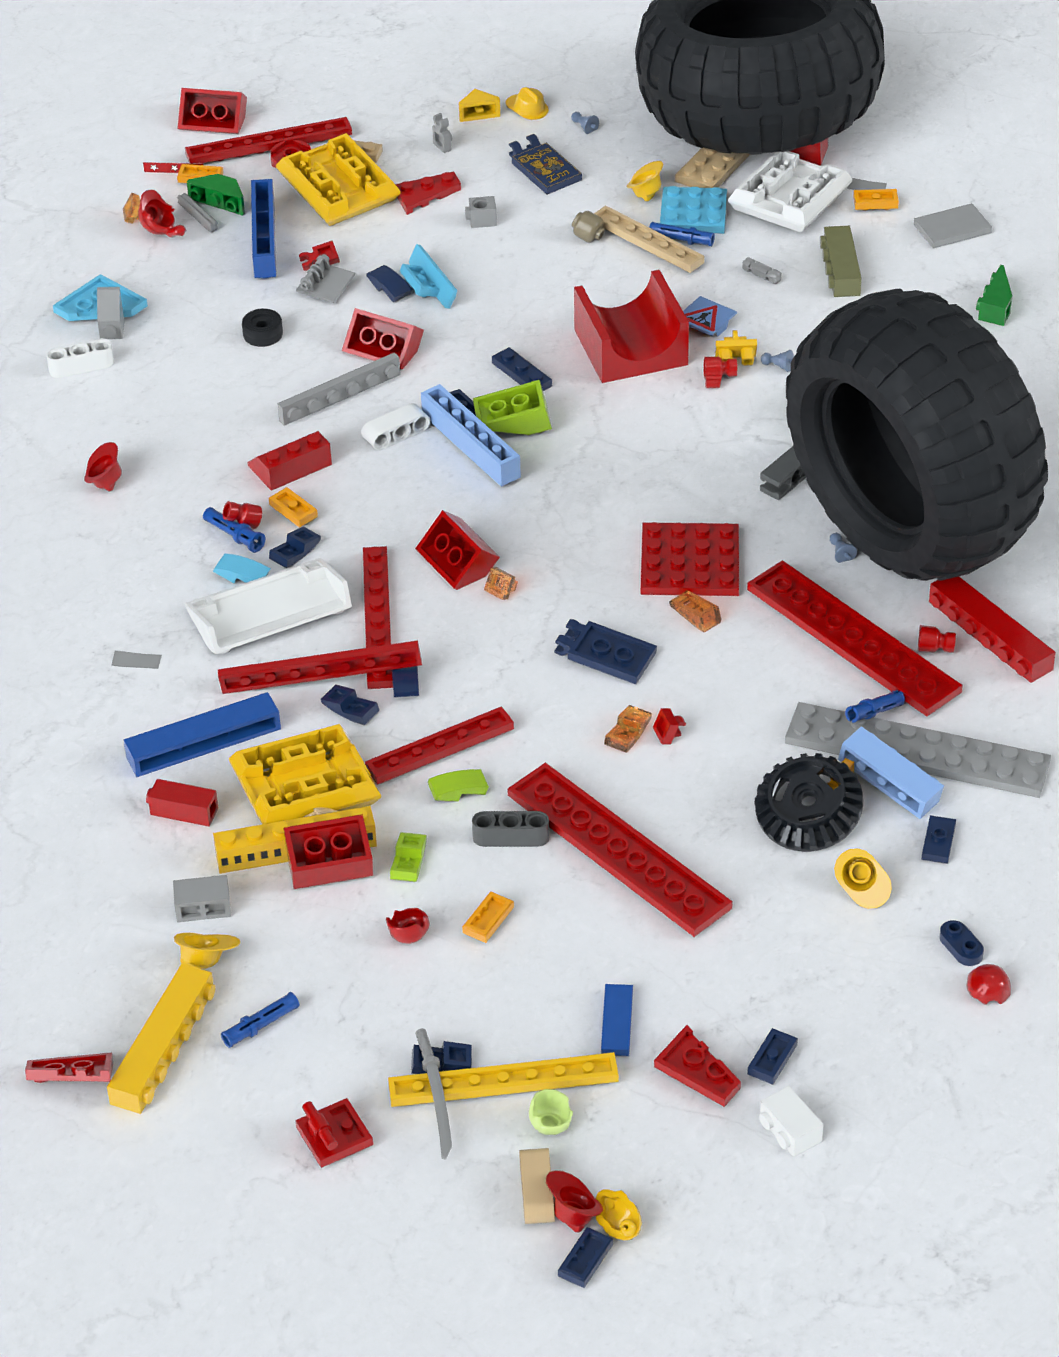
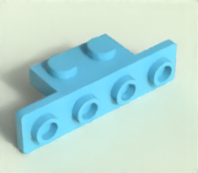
[400,244,457,309]

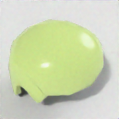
[529,1089,573,1135]

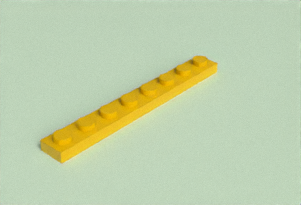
[388,1052,619,1107]

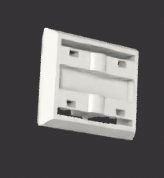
[728,151,852,232]

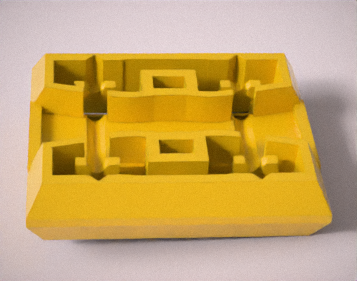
[276,133,401,226]
[229,724,381,824]

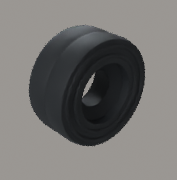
[242,308,283,347]

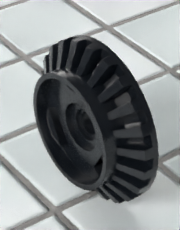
[754,753,864,852]

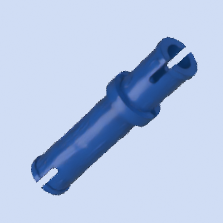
[649,222,715,247]
[845,690,905,723]
[221,992,300,1048]

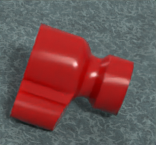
[703,356,737,388]
[223,501,262,529]
[918,625,956,653]

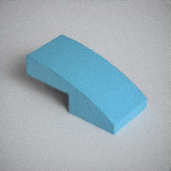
[213,553,271,583]

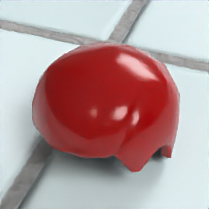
[386,908,430,944]
[966,964,1011,1005]

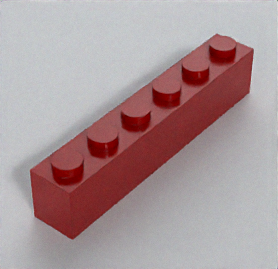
[929,577,1056,683]

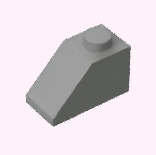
[97,287,125,339]

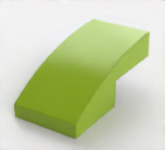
[427,769,489,801]
[390,832,427,882]

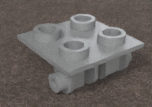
[296,254,355,303]

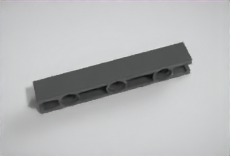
[760,446,806,501]

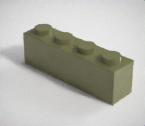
[820,225,862,297]

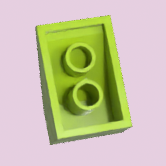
[473,380,552,435]

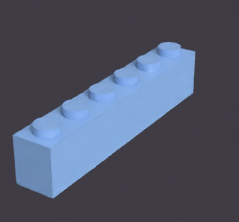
[421,384,521,487]

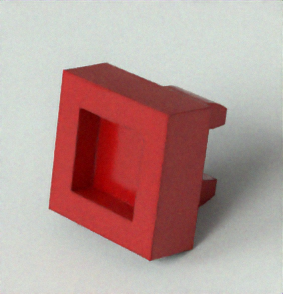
[653,708,686,744]

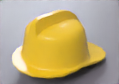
[505,87,549,120]
[626,161,664,201]
[834,848,892,909]
[174,932,240,969]

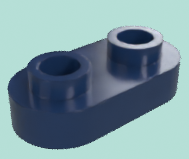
[939,920,984,966]

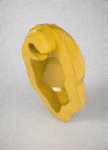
[595,1189,642,1241]

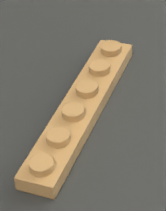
[594,205,704,273]

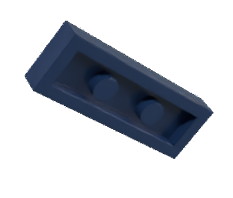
[492,347,552,391]

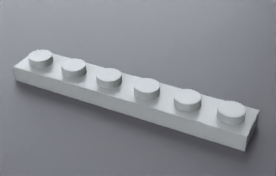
[277,353,400,426]

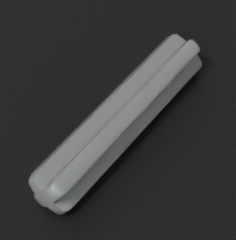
[177,193,218,232]

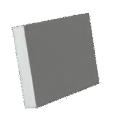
[914,203,992,248]

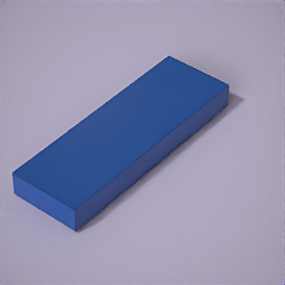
[601,984,633,1056]

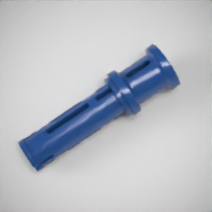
[203,507,266,553]

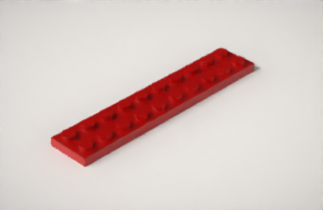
[747,560,963,717]
[507,762,733,937]

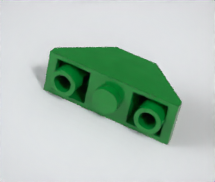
[187,174,245,216]

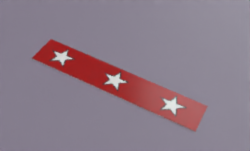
[143,162,203,173]

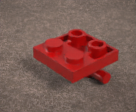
[295,1098,373,1168]

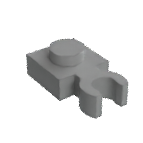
[432,113,452,153]

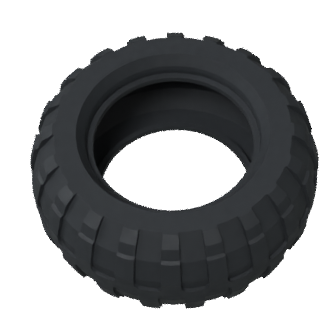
[635,0,885,155]
[786,288,1048,581]

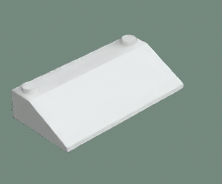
[185,558,352,654]

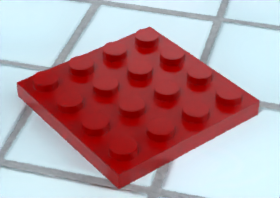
[641,522,739,596]

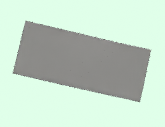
[847,178,887,190]
[111,650,162,669]

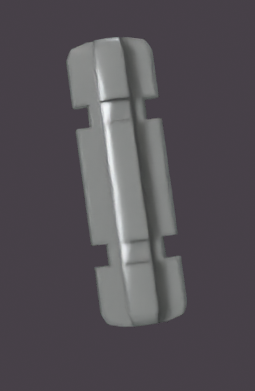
[742,257,782,284]

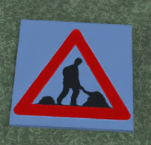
[683,296,737,336]

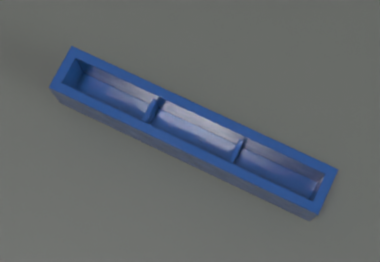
[251,179,276,278]
[123,692,281,777]

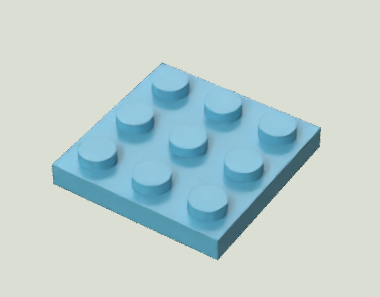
[660,186,727,234]

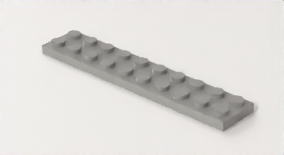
[785,702,1051,798]

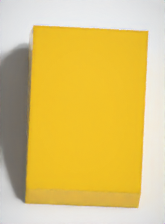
[459,89,500,122]

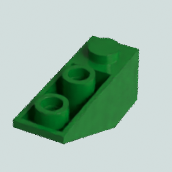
[976,264,1012,326]

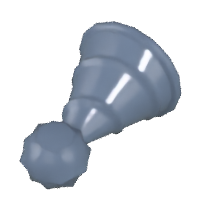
[571,112,599,134]
[760,349,794,372]
[829,532,857,563]

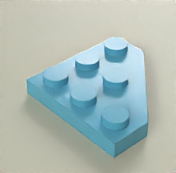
[53,274,148,321]

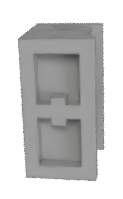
[173,875,231,923]

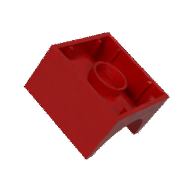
[574,269,689,383]

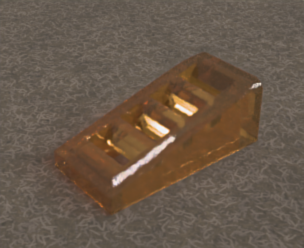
[669,590,721,632]

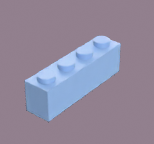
[838,726,944,819]

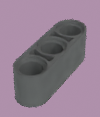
[472,811,549,847]

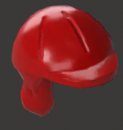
[138,189,187,238]

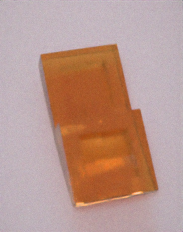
[604,705,652,753]

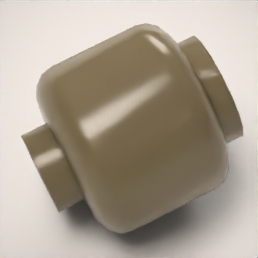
[572,211,605,243]

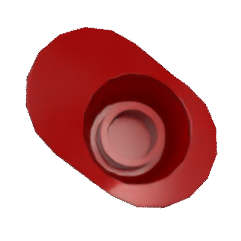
[84,442,122,492]
[546,1170,603,1233]

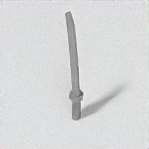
[415,1028,452,1160]

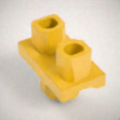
[715,330,757,366]

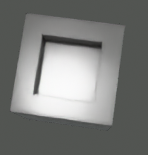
[465,196,497,228]

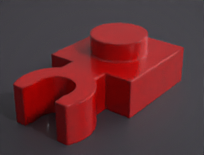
[299,240,340,271]

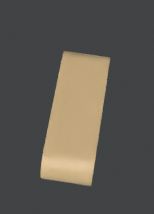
[519,1148,555,1224]

